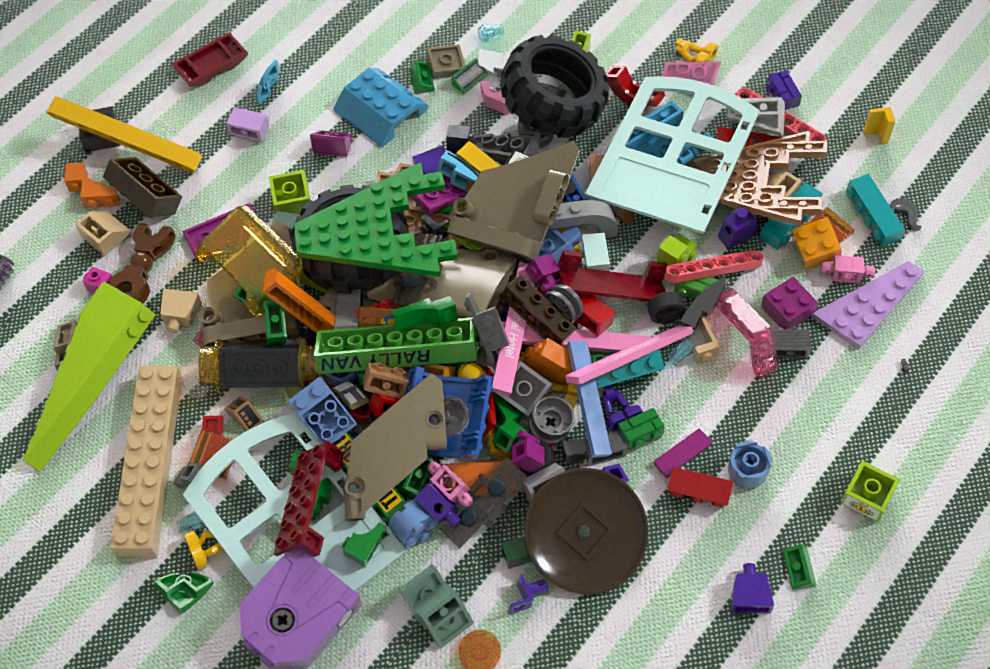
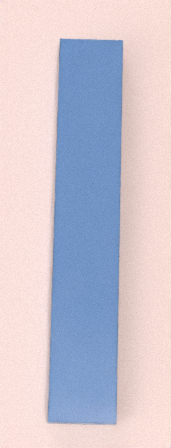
[567,341,612,457]

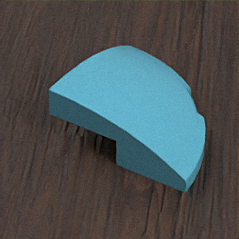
[256,59,280,105]

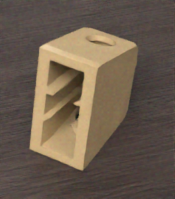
[161,289,202,334]

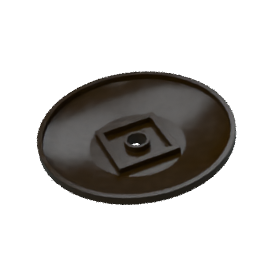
[524,468,649,594]

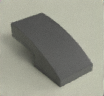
[173,463,202,488]

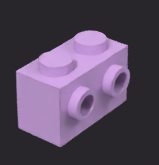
[226,107,269,142]

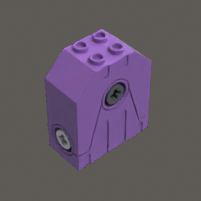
[240,547,362,669]

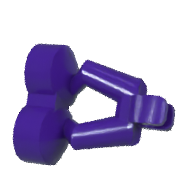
[602,385,643,432]

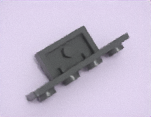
[464,292,510,371]

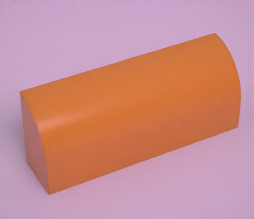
[263,268,335,333]
[439,459,516,496]

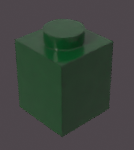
[502,536,532,569]

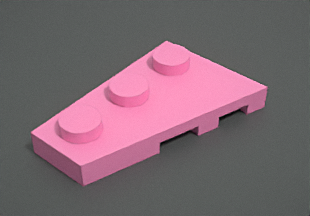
[662,61,722,86]

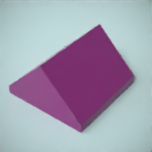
[310,130,353,157]

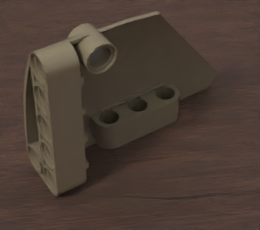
[447,141,580,262]
[199,221,300,348]
[367,248,521,335]

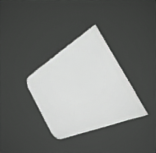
[478,49,503,75]

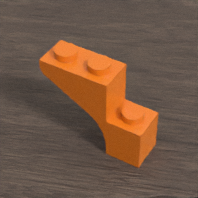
[64,163,121,208]

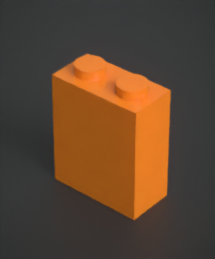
[523,338,572,384]

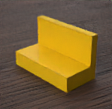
[863,107,895,144]

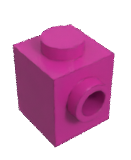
[82,267,112,293]

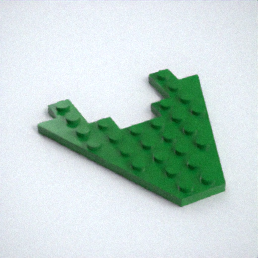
[294,163,458,277]

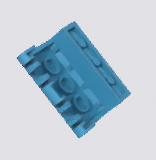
[333,67,429,148]
[626,101,713,165]

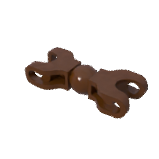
[109,223,176,304]

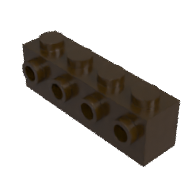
[500,274,577,345]

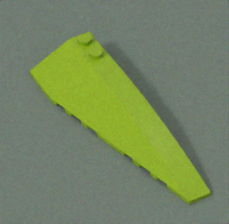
[23,282,156,472]

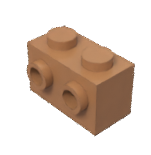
[362,362,409,399]

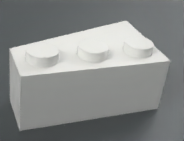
[727,97,785,137]

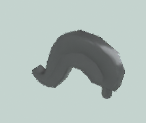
[890,198,922,231]

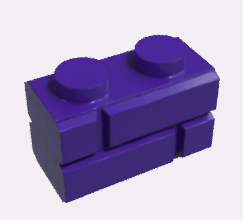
[765,70,802,110]

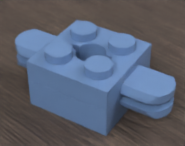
[524,226,582,264]

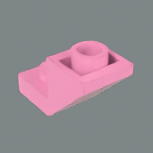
[480,80,510,115]

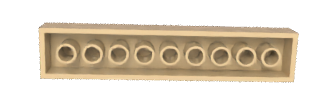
[110,366,182,558]

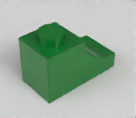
[342,523,387,567]

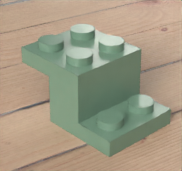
[398,564,474,649]

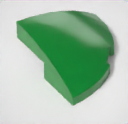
[154,572,214,614]

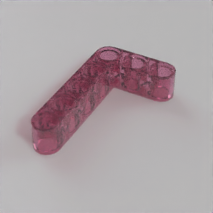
[716,288,778,379]

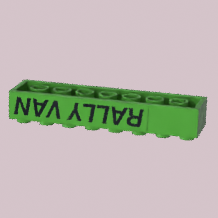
[314,317,477,374]

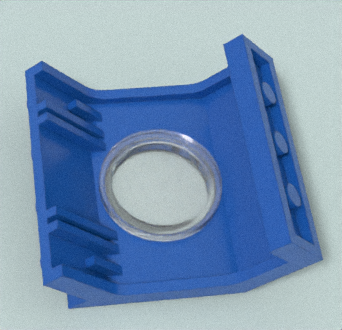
[404,366,493,460]

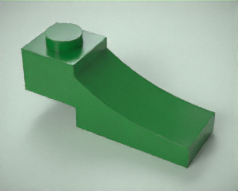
[392,296,458,331]

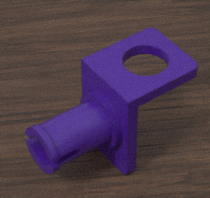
[507,575,549,615]

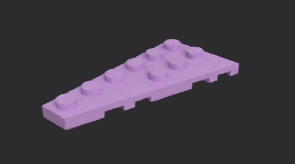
[811,261,925,349]

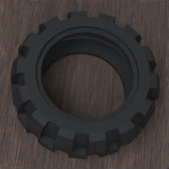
[500,35,609,138]
[291,184,409,294]

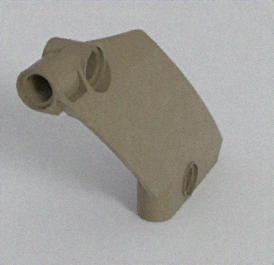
[343,373,447,521]

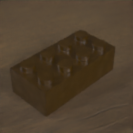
[103,157,183,218]

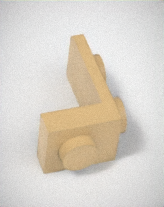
[693,316,721,363]

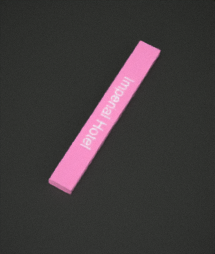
[492,261,534,397]
[565,325,693,385]

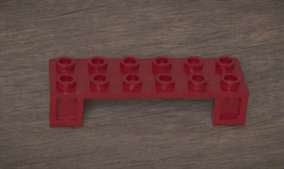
[557,250,668,302]
[273,441,345,557]

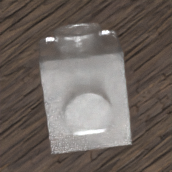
[180,368,210,399]

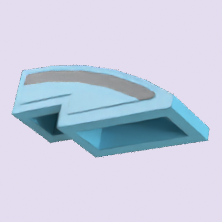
[437,150,480,192]

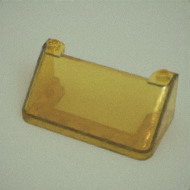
[196,205,302,316]

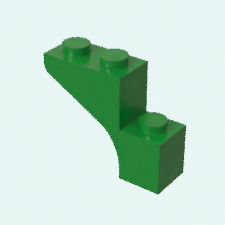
[492,392,527,454]

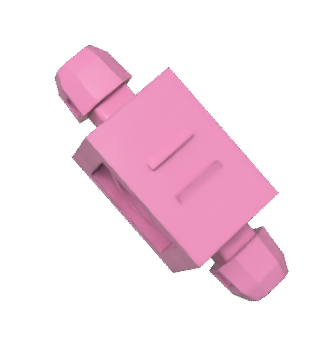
[821,255,875,284]
[427,461,473,507]

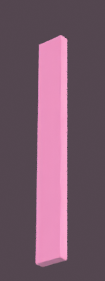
[502,322,650,353]

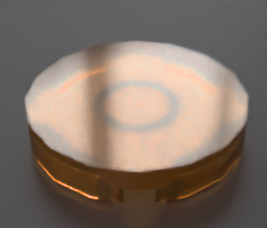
[459,630,501,669]

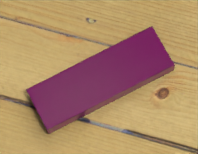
[653,428,713,479]

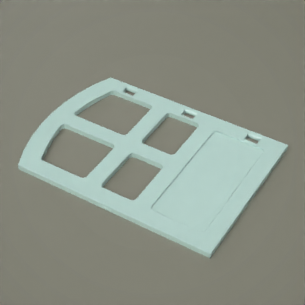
[585,76,759,235]
[183,413,407,626]

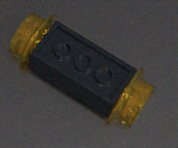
[198,338,322,393]

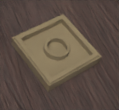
[426,44,466,77]

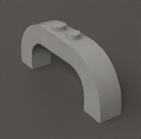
[548,200,618,238]

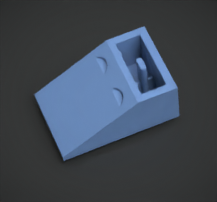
[288,377,357,444]

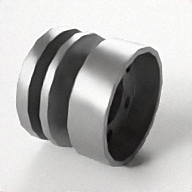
[527,396,575,447]

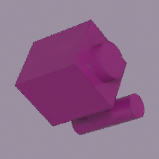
[525,254,562,292]
[512,429,544,473]

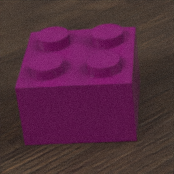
[761,276,818,330]

